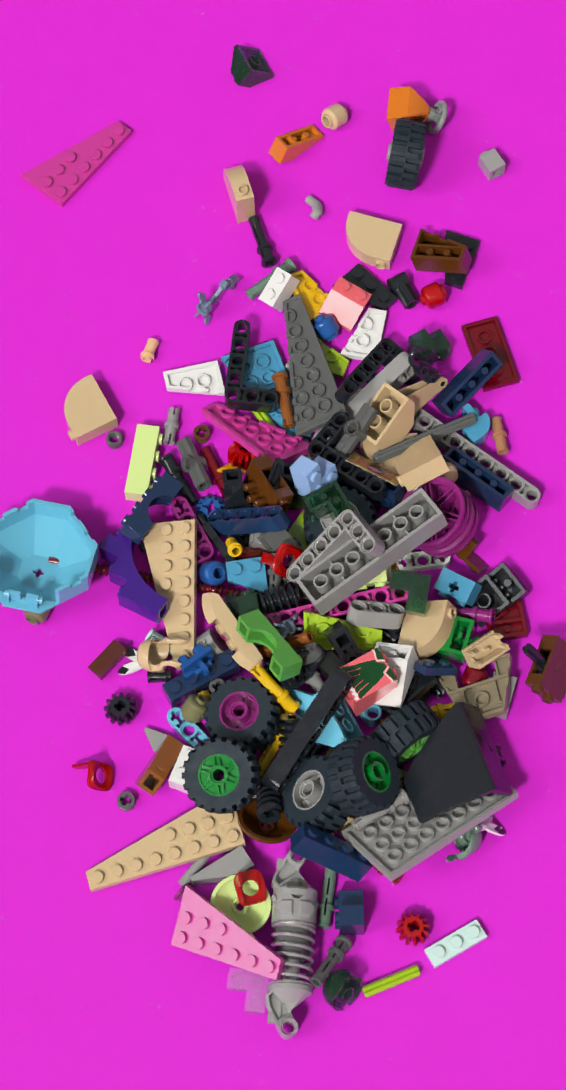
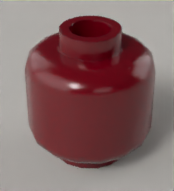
[461,666,489,686]

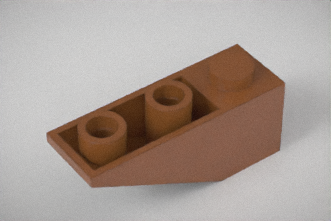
[134,734,184,796]

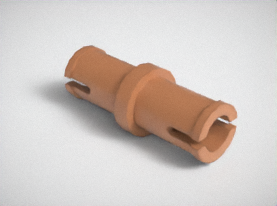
[490,416,509,455]

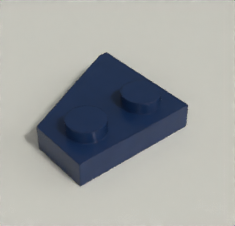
[414,655,458,676]

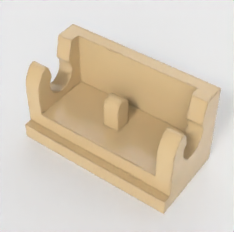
[461,630,510,669]

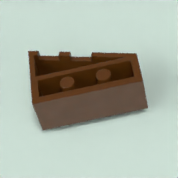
[410,228,472,274]

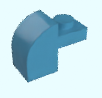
[462,403,490,447]

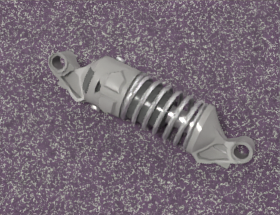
[264,850,319,1040]

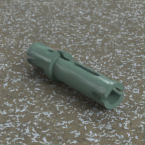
[317,867,337,929]

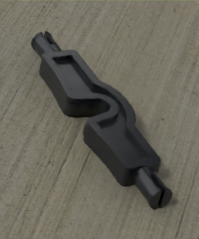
[196,513,236,562]

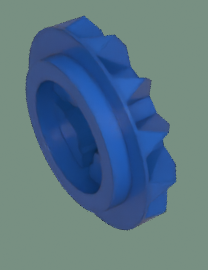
[196,494,226,521]

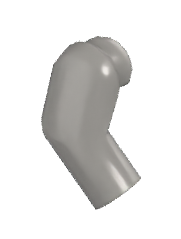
[305,195,323,220]

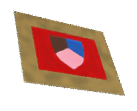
[346,452,399,486]

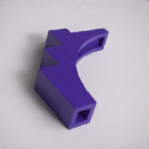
[99,514,169,624]

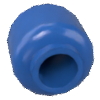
[313,313,340,342]
[199,560,227,586]

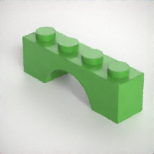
[236,609,303,682]

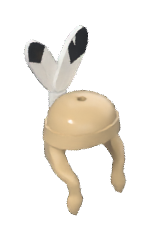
[118,637,186,675]

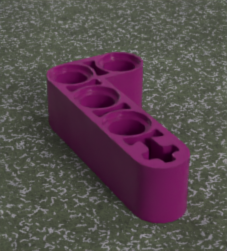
[171,496,215,571]

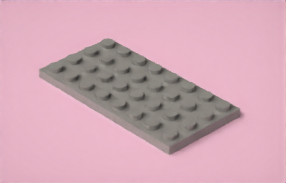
[341,786,519,882]

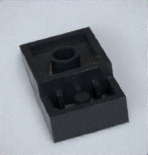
[465,562,530,628]

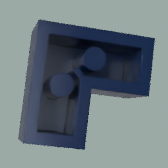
[334,890,364,935]

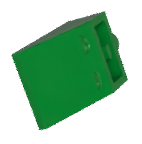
[432,616,480,664]

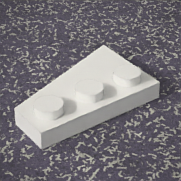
[340,308,387,360]
[163,360,225,396]

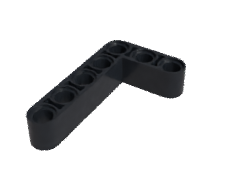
[224,319,279,413]
[335,338,420,404]
[308,412,388,501]

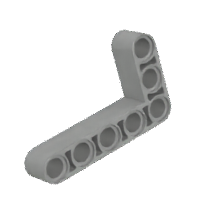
[286,509,385,583]

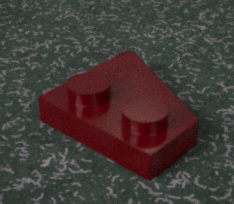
[486,600,528,641]

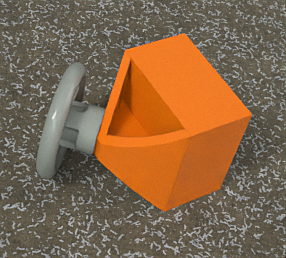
[386,86,448,135]

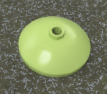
[210,875,271,933]

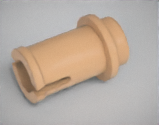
[140,338,159,363]

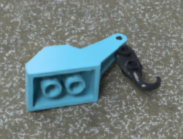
[288,643,363,747]

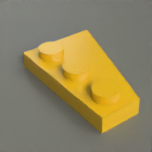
[290,270,329,322]

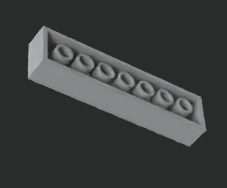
[295,488,448,616]

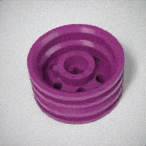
[401,477,479,557]

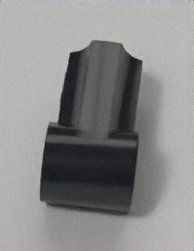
[387,272,419,309]

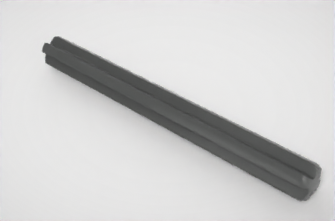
[373,413,476,464]

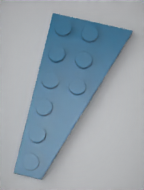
[221,340,311,440]

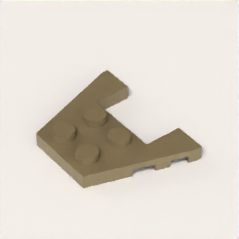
[437,653,512,720]

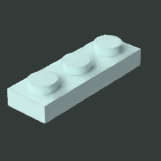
[424,919,487,969]

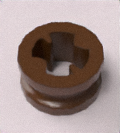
[193,425,210,444]

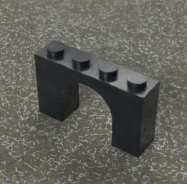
[222,463,302,510]

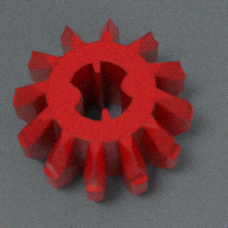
[227,441,256,471]
[396,911,430,946]

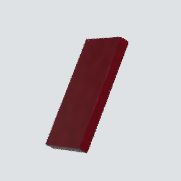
[461,316,519,392]

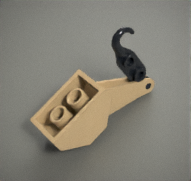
[366,346,448,449]

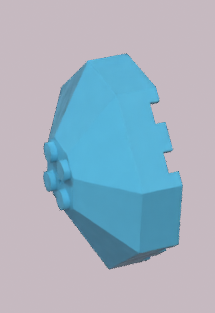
[0,498,99,614]

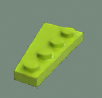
[304,610,382,650]

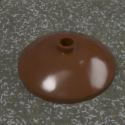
[237,798,297,844]

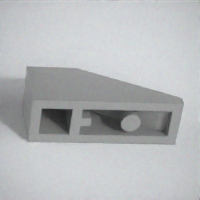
[190,845,255,886]

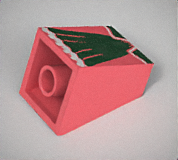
[340,648,399,717]

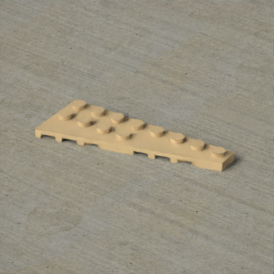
[143,519,197,670]
[86,807,246,892]

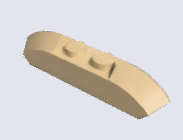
[202,592,263,671]

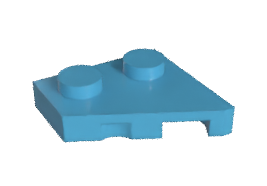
[225,557,268,594]

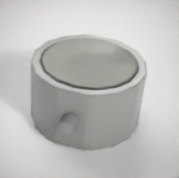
[196,628,227,657]

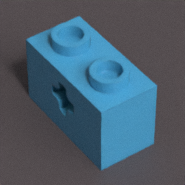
[433,567,482,607]

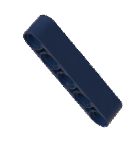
[208,505,291,536]

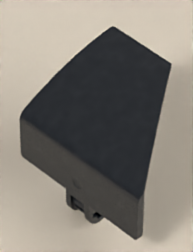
[403,702,513,823]

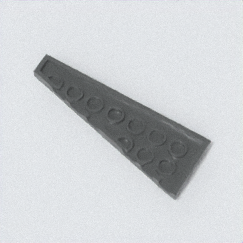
[283,294,349,437]

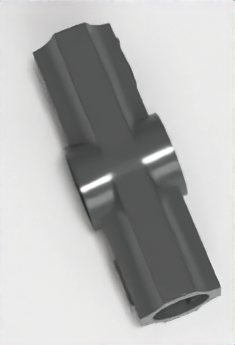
[334,403,378,458]
[176,437,212,491]

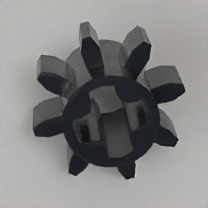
[381,628,401,644]

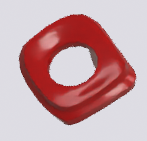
[260,543,303,578]
[72,759,113,791]
[233,869,267,906]

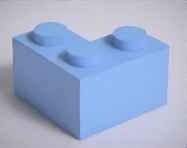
[289,455,339,502]

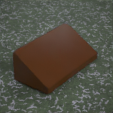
[88,639,129,680]

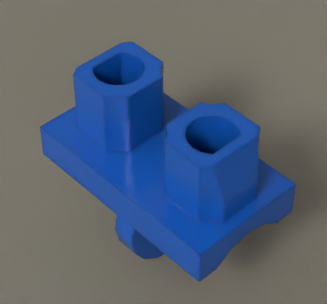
[178,643,215,680]

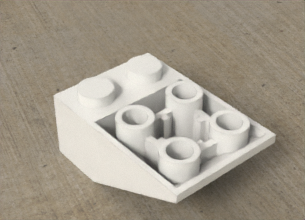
[374,642,419,708]

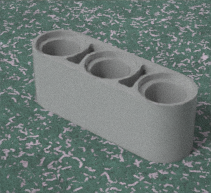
[346,600,405,630]

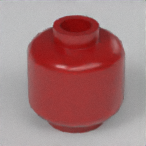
[419,282,448,309]

